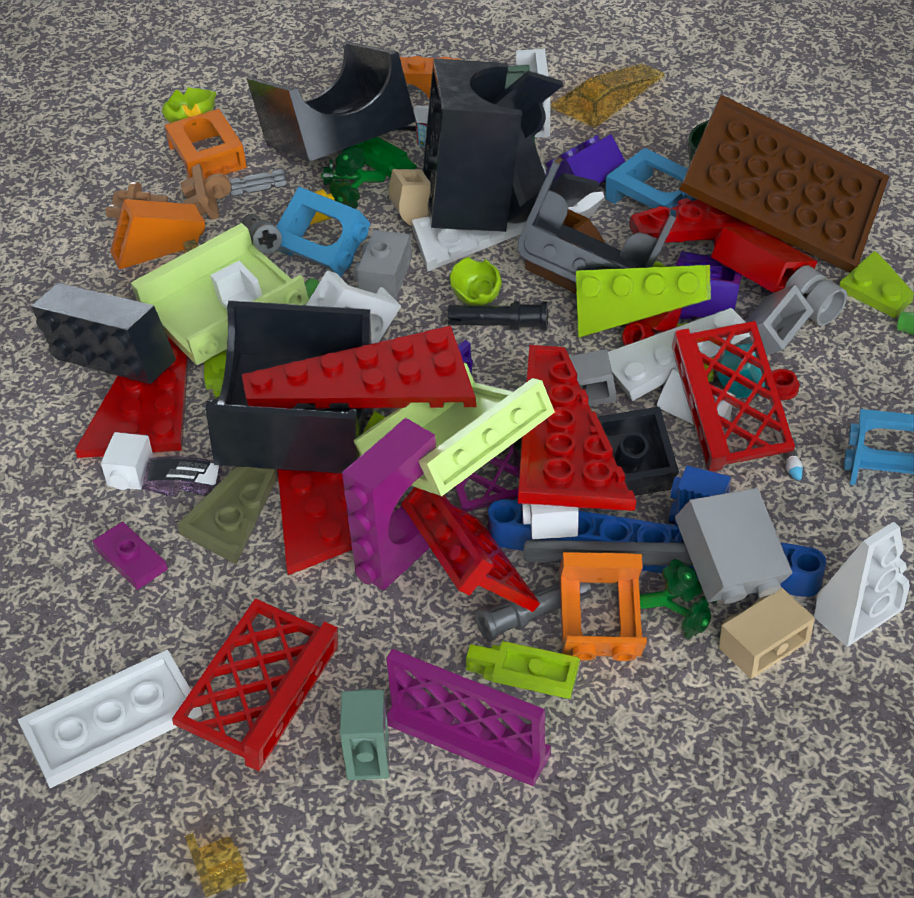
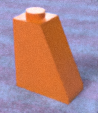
[110,199,205,269]

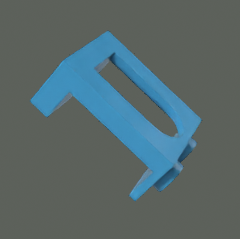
[605,148,698,209]
[276,187,371,277]
[844,409,914,485]

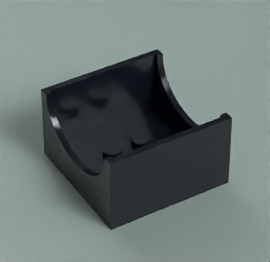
[247,42,416,162]
[422,58,522,232]
[205,300,372,473]

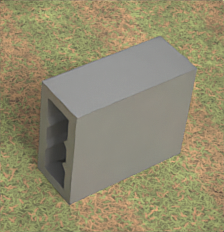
[675,488,792,604]

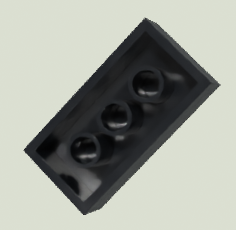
[31,283,176,384]
[513,406,679,496]

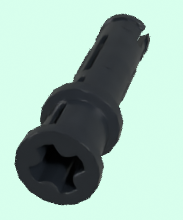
[448,301,548,331]

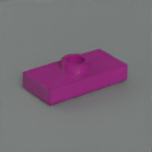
[92,521,168,590]

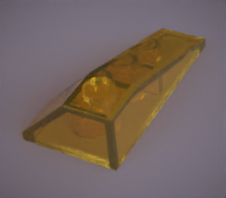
[550,63,665,128]

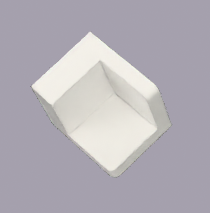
[210,261,263,309]

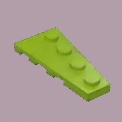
[576,265,711,338]

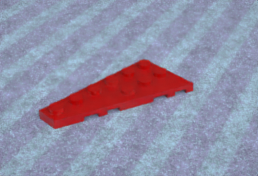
[629,198,771,243]
[241,325,477,409]
[75,336,189,458]
[518,345,637,511]
[277,469,353,575]

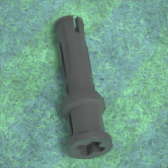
[242,214,282,254]
[475,583,592,642]

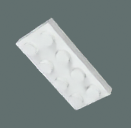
[17,650,202,788]

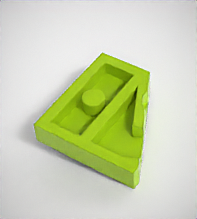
[839,251,914,318]

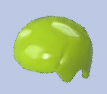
[449,257,502,305]

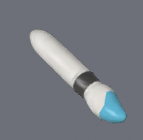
[773,417,803,481]

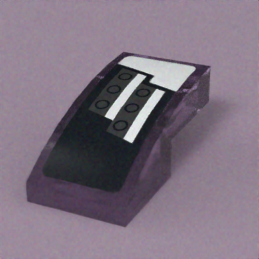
[142,456,223,497]

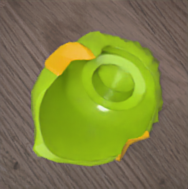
[162,87,217,124]

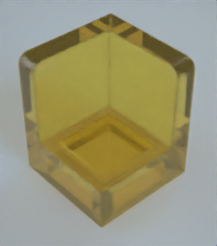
[184,832,248,898]

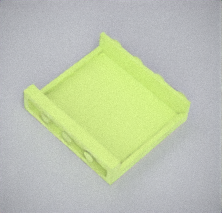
[131,223,309,365]
[353,363,555,496]

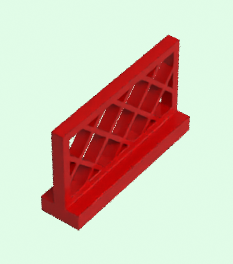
[671,321,795,471]
[401,487,540,612]
[172,598,338,771]

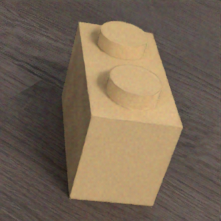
[719,587,815,679]

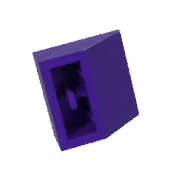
[545,134,626,183]

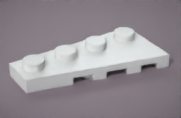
[412,216,527,272]
[608,308,750,401]

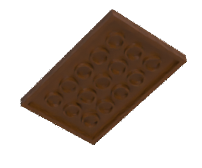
[679,95,889,273]

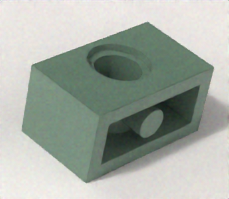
[340,688,389,780]

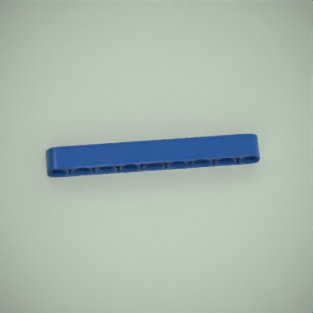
[488,499,827,597]

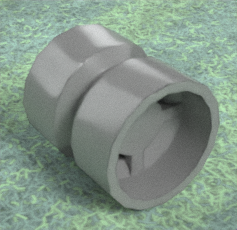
[784,266,847,326]

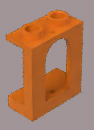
[164,109,247,179]
[559,552,647,661]

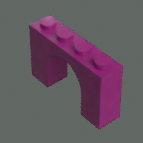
[342,418,436,591]

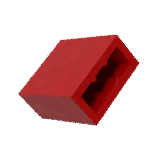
[711,227,818,292]

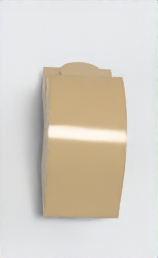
[389,169,430,226]

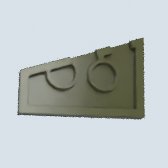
[177,466,277,564]

